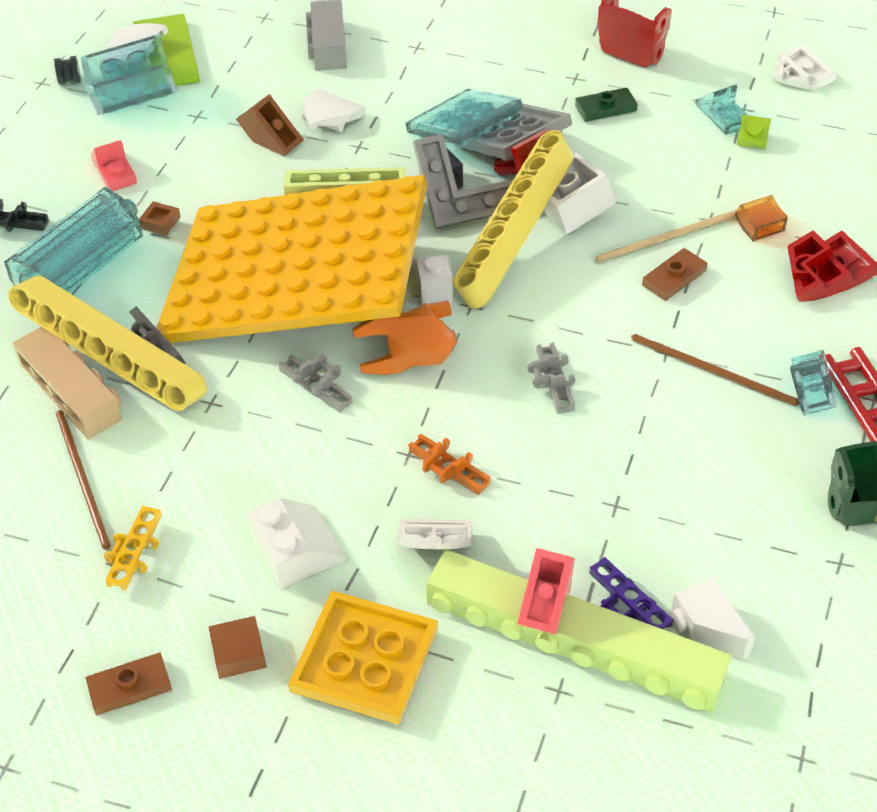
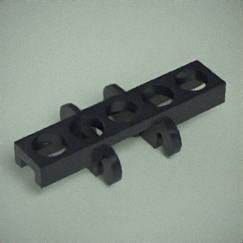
[0,199,49,232]

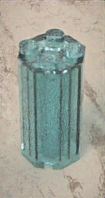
[4,186,143,293]

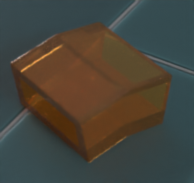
[734,195,788,242]

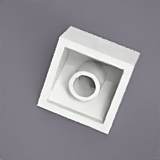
[544,153,617,234]
[246,498,346,590]

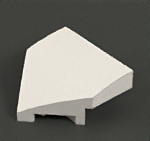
[773,44,836,91]
[302,89,365,133]
[398,519,472,550]

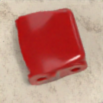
[597,0,672,67]

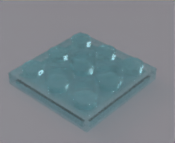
[405,88,524,146]

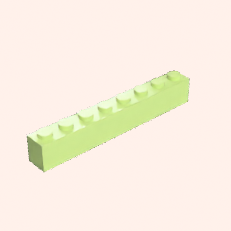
[426,549,732,713]

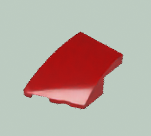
[787,230,877,302]

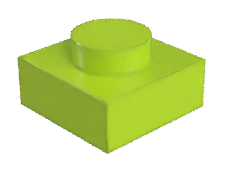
[737,114,771,149]

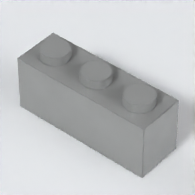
[306,0,347,70]

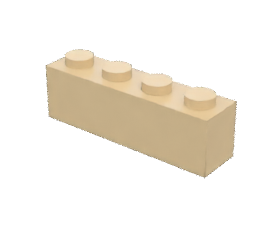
[12,327,122,440]

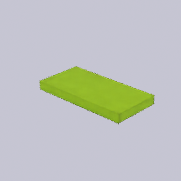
[133,13,200,91]

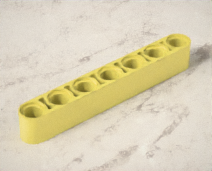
[453,130,574,309]
[8,275,207,411]

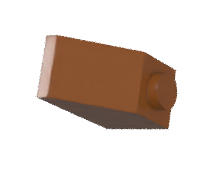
[236,94,304,157]

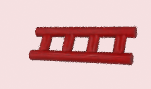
[820,347,877,442]

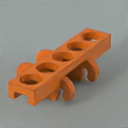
[409,433,491,495]

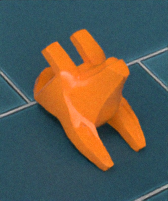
[352,300,457,375]

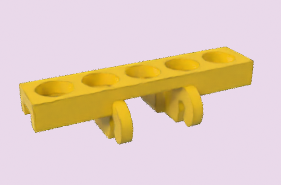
[104,506,162,591]

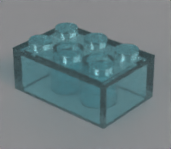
[80,34,177,116]

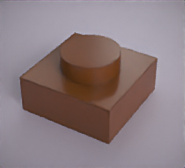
[138,201,181,236]

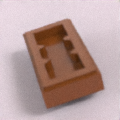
[642,248,708,301]
[85,652,172,716]

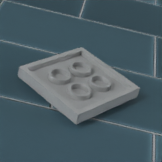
[452,102,573,161]

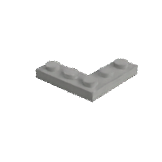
[412,134,514,229]

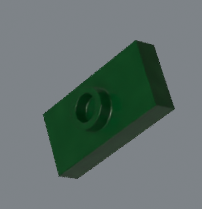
[575,87,638,122]

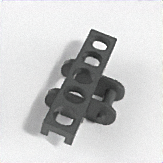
[129,306,186,364]

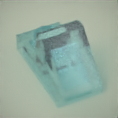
[695,84,747,135]
[790,349,837,416]

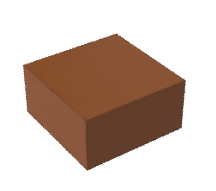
[208,616,267,679]

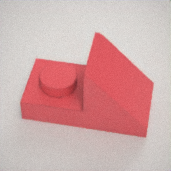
[90,140,137,192]
[517,548,575,634]

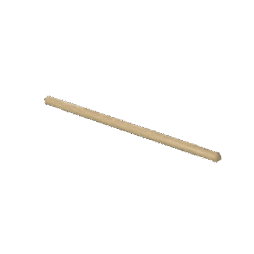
[595,209,742,263]

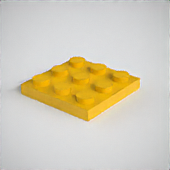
[288,590,438,725]

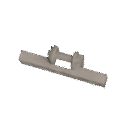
[527,342,576,414]
[279,354,353,413]

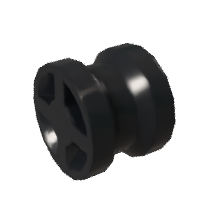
[54,55,81,85]

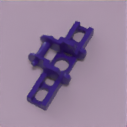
[589,557,673,630]

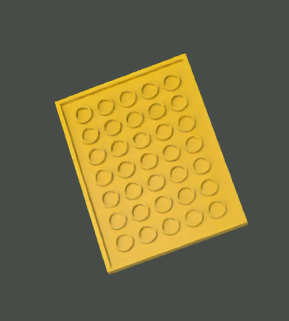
[157,175,428,343]

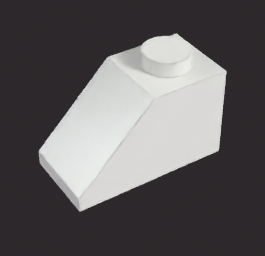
[413,255,453,305]
[669,578,755,660]

